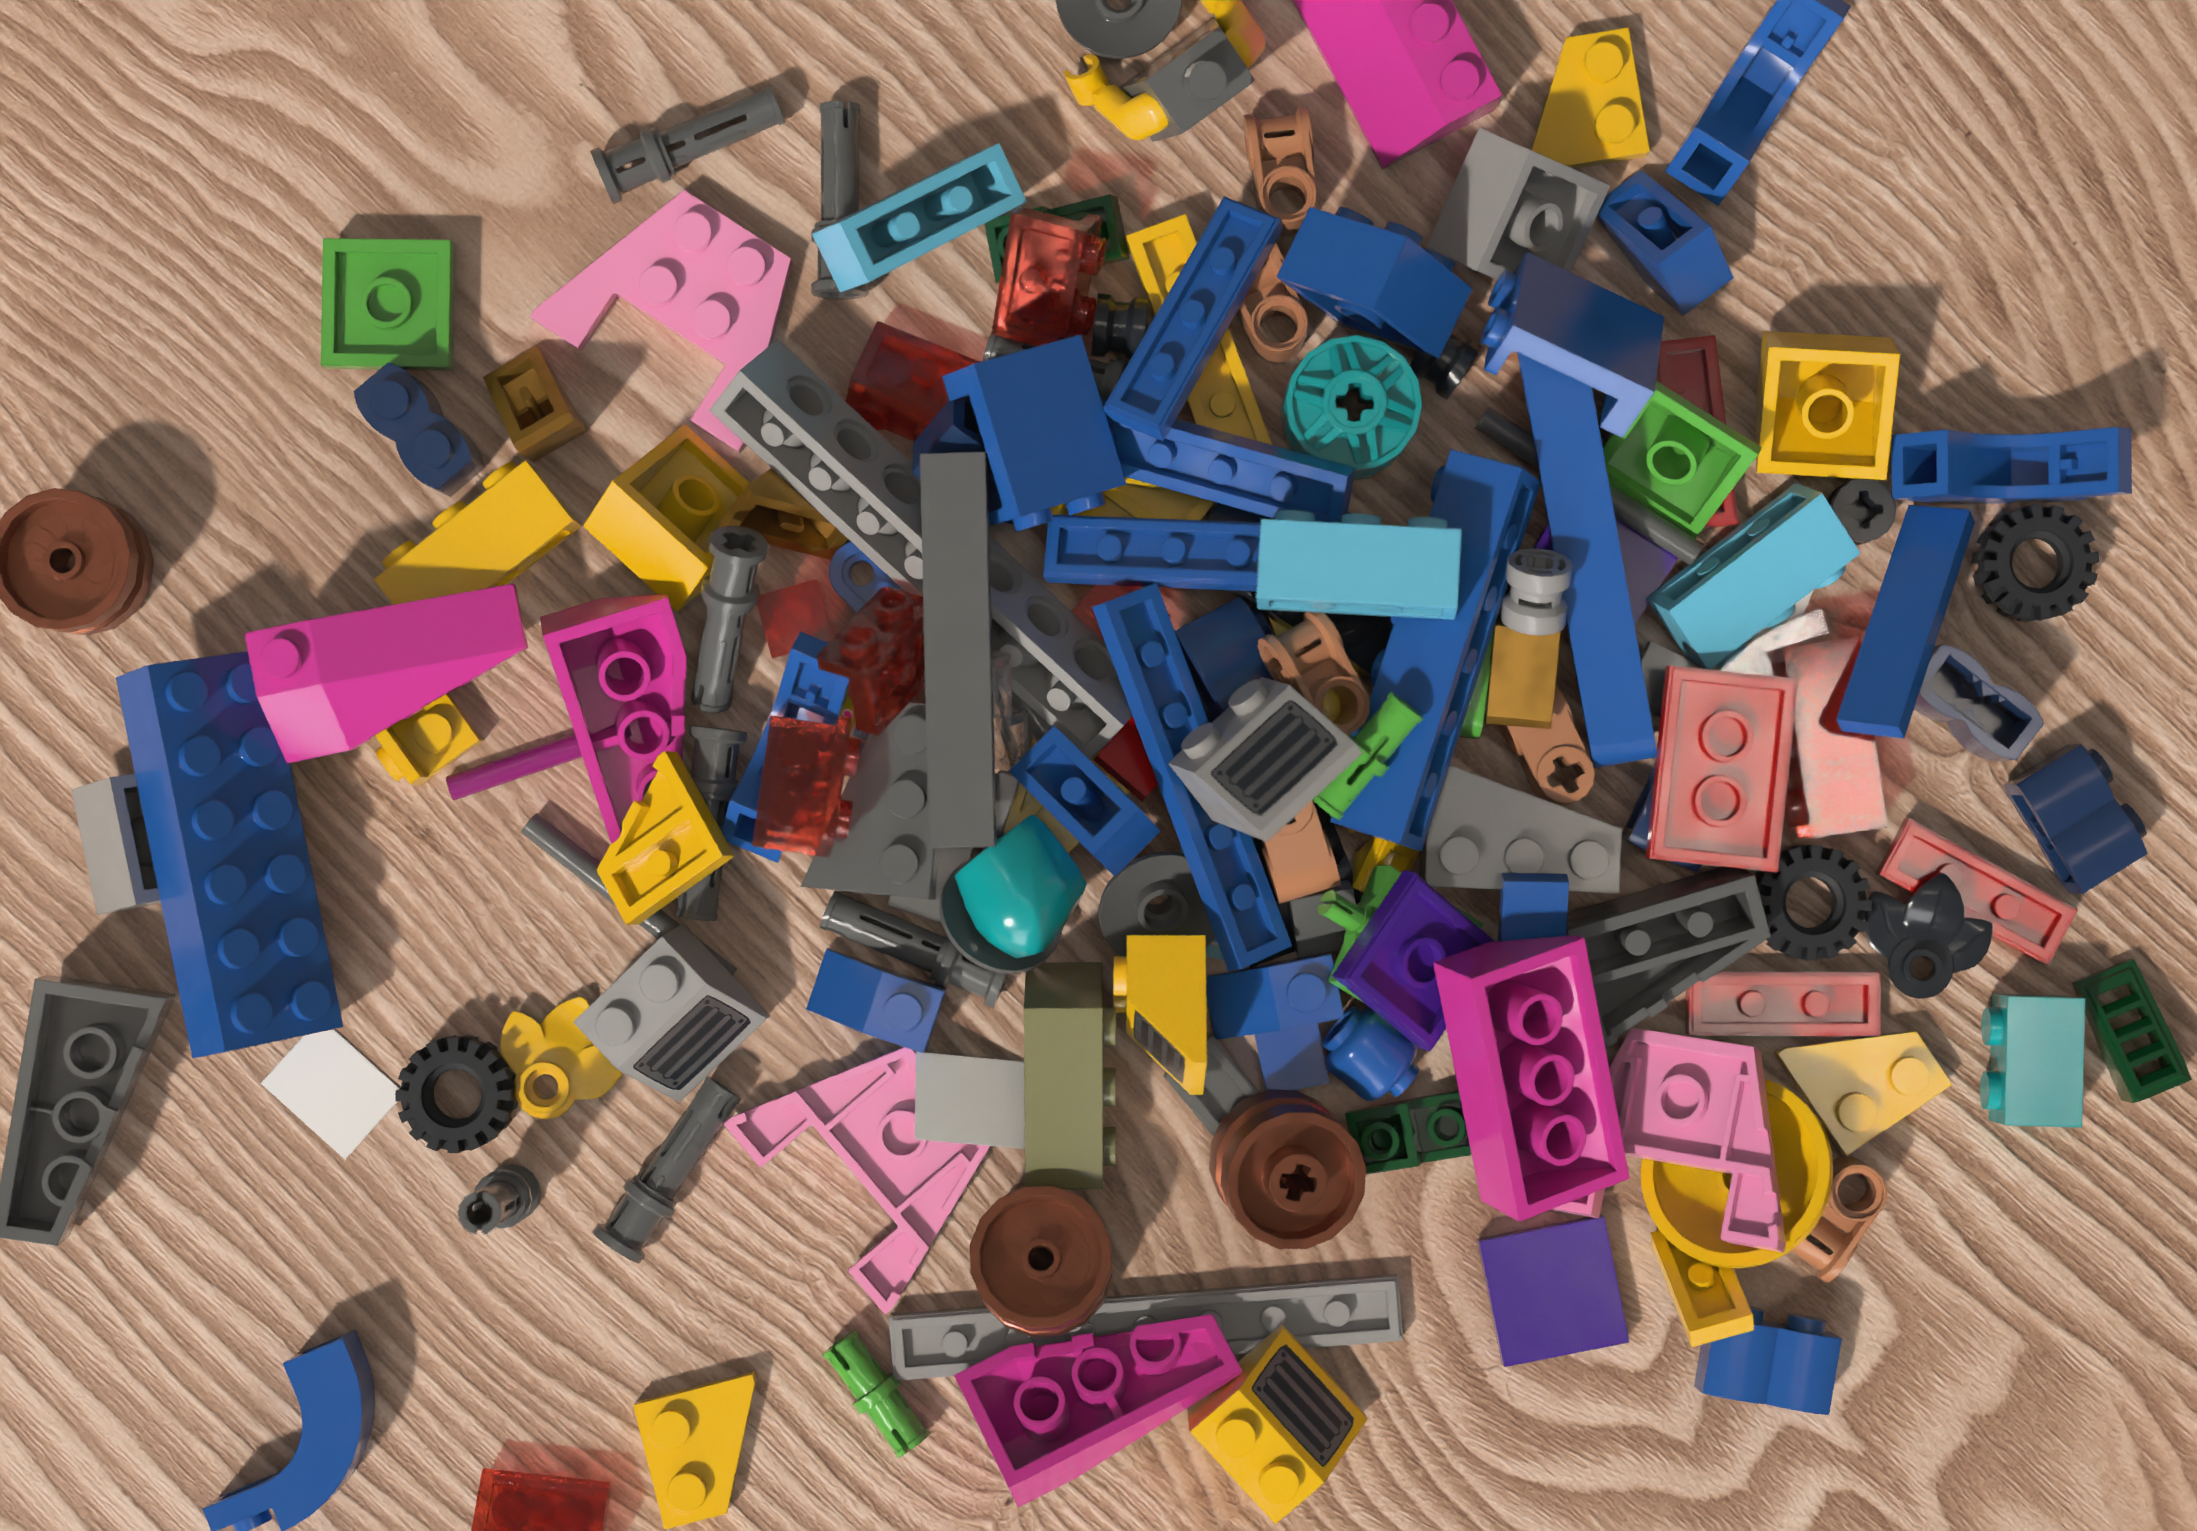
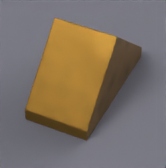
[483,346,588,463]
[719,468,849,560]
[1486,614,1561,729]

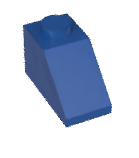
[1596,170,1734,316]
[1009,725,1160,877]
[806,949,947,1053]
[1206,953,1344,1040]

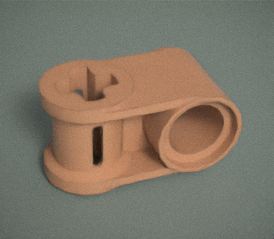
[1243,107,1317,236]
[1236,243,1308,363]
[1258,612,1370,734]
[1499,684,1595,807]
[1262,800,1341,904]
[1791,1156,1887,1283]

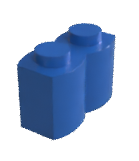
[1694,1306,1842,1415]

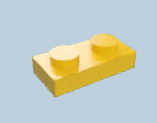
[1650,1230,1754,1347]

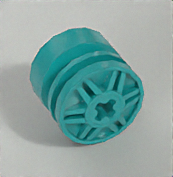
[1280,335,1422,481]

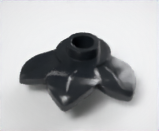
[1864,873,1993,999]

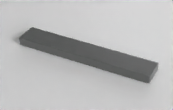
[920,452,997,848]

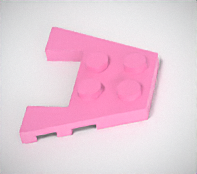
[530,190,793,454]
[1551,1028,1786,1253]
[723,1047,990,1315]

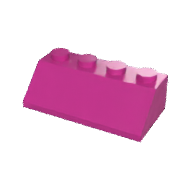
[1292,0,1502,170]
[1433,935,1630,1222]

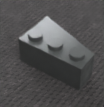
[800,700,940,900]
[1419,765,1622,893]
[1566,866,1771,1049]

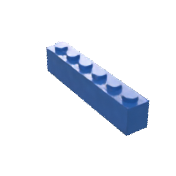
[1330,449,1541,852]

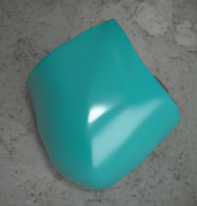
[955,815,1087,958]

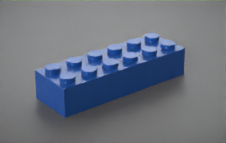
[116,651,343,1059]

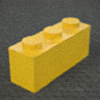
[374,460,582,605]

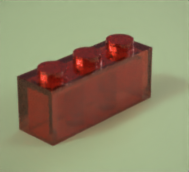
[1765,636,1888,839]

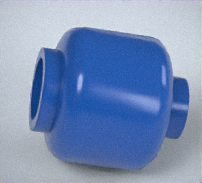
[1322,1006,1420,1101]

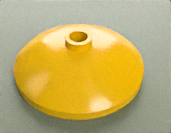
[1641,1079,1833,1268]

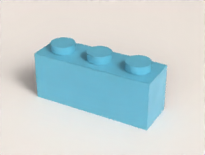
[812,143,1027,292]
[1646,483,1861,669]
[1257,510,1461,620]

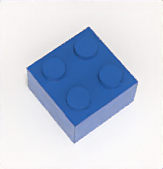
[1276,207,1472,358]

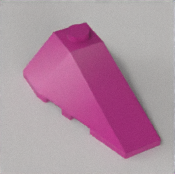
[244,584,528,763]
[540,594,687,844]
[954,1314,1242,1508]

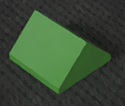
[1602,381,1762,538]

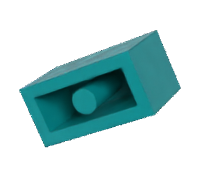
[1980,993,2085,1128]

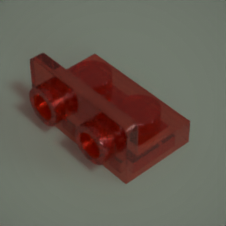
[991,206,1107,346]
[845,321,980,441]
[817,587,925,736]
[751,715,861,858]
[471,1468,612,1531]

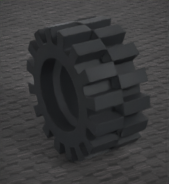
[1972,504,2099,622]
[1755,845,1872,961]
[395,1035,518,1153]

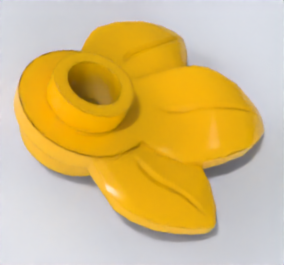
[500,997,623,1119]

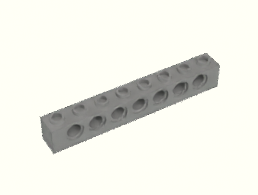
[709,339,1132,760]

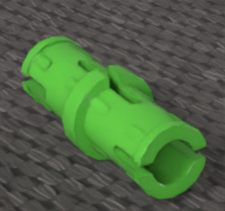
[1313,692,1424,820]
[822,1330,931,1458]

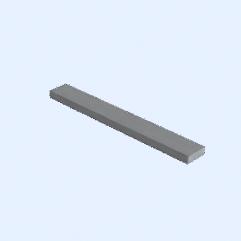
[889,1274,1403,1381]

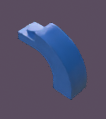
[1665,0,1851,206]
[1892,427,2132,504]
[721,631,860,863]
[202,1330,375,1531]

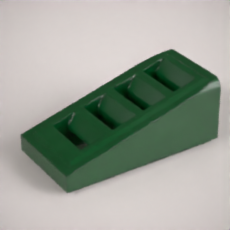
[2072,958,2192,1103]

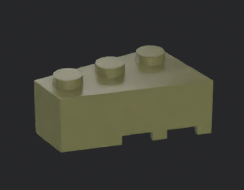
[1024,962,1116,1189]

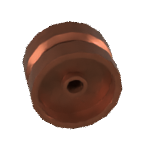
[0,488,154,635]
[1209,1090,1366,1249]
[970,1186,1113,1337]

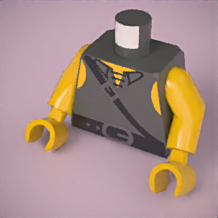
[1064,0,1265,142]

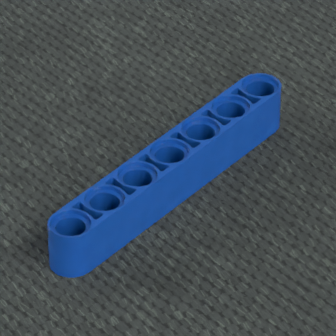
[1517,352,1657,769]

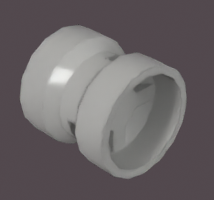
[1501,548,1573,635]

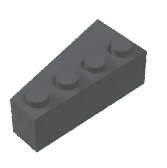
[0,975,176,1246]

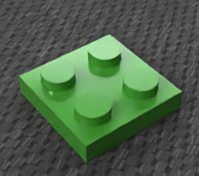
[321,238,455,370]

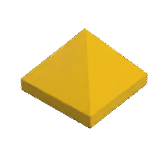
[1352,836,1419,893]

